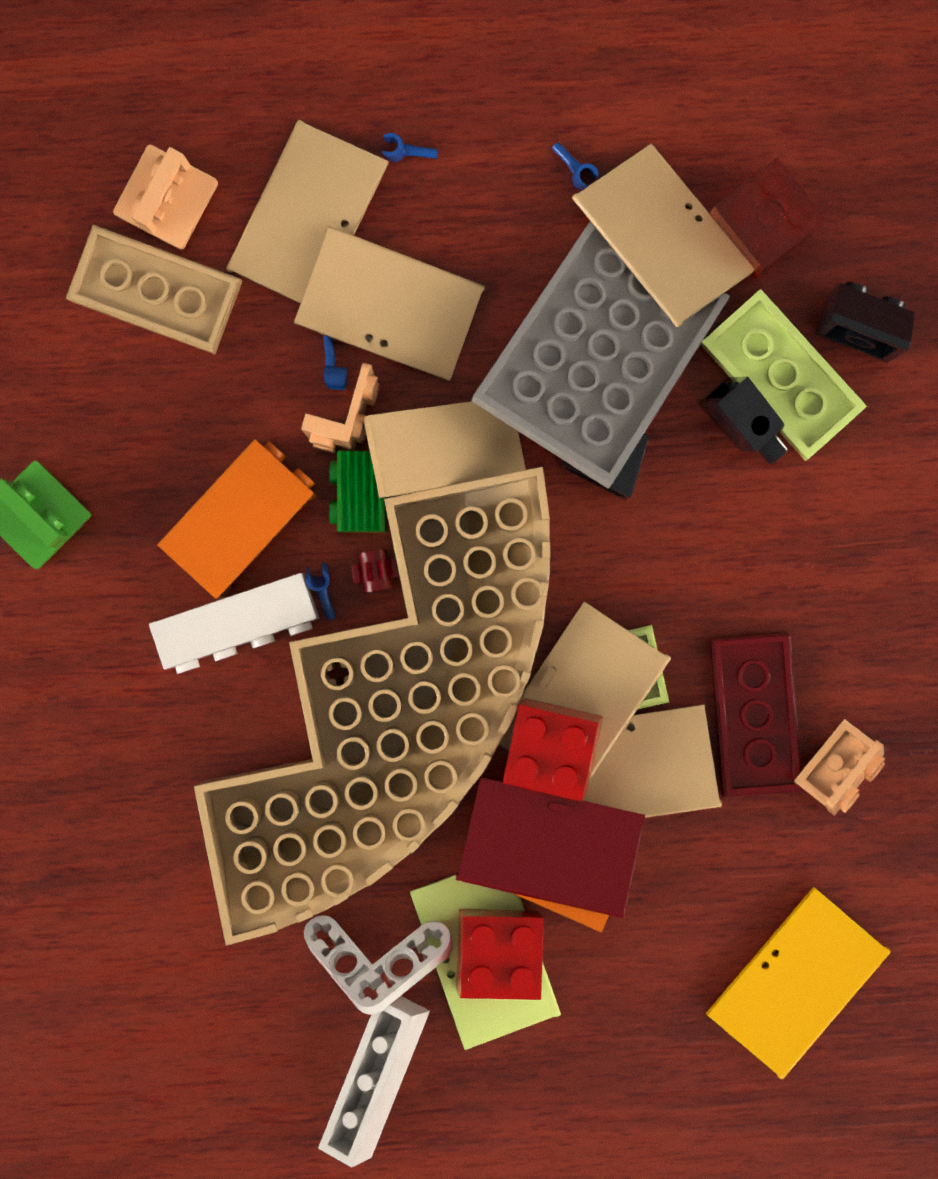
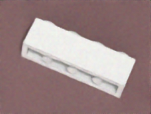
[149,573,320,674]
[318,996,430,1168]

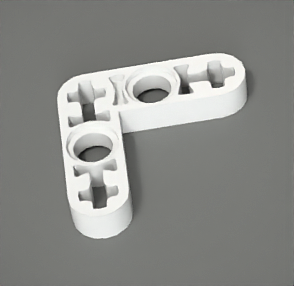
[304,915,453,1015]

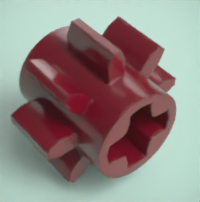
[351,549,400,593]

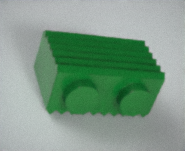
[329,451,387,533]

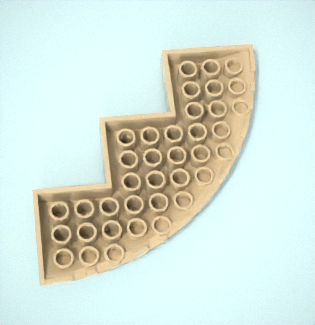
[194,467,550,946]

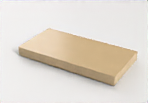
[66,225,242,354]
[363,401,526,498]

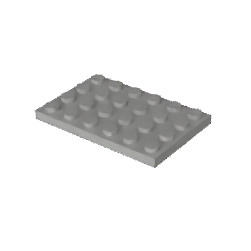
[471,221,730,489]

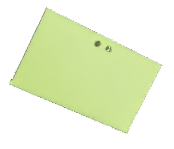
[410,874,561,1050]

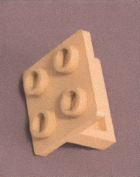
[113,145,218,250]
[794,719,885,815]

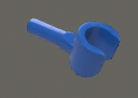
[381,133,438,162]
[552,142,599,190]
[323,335,347,390]
[306,562,336,620]

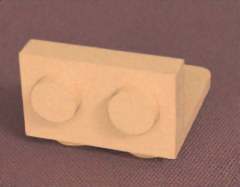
[301,363,380,453]

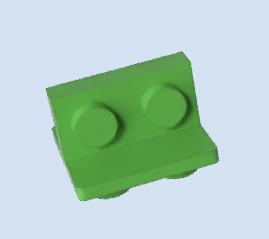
[0,461,91,569]

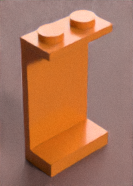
[157,439,317,600]

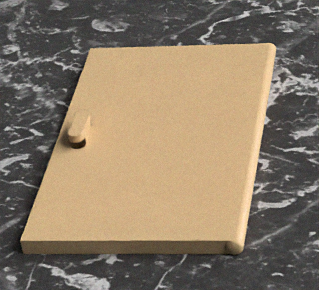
[226,120,389,304]
[572,143,755,327]
[294,226,485,382]
[499,601,671,779]
[583,704,722,818]

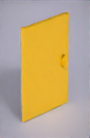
[706,887,891,1079]

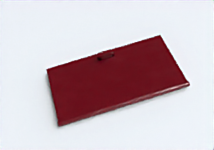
[456,777,645,918]

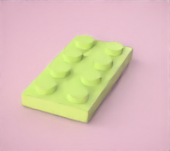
[700,289,867,461]

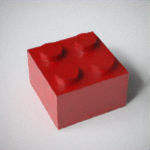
[503,698,603,802]
[456,909,544,1000]

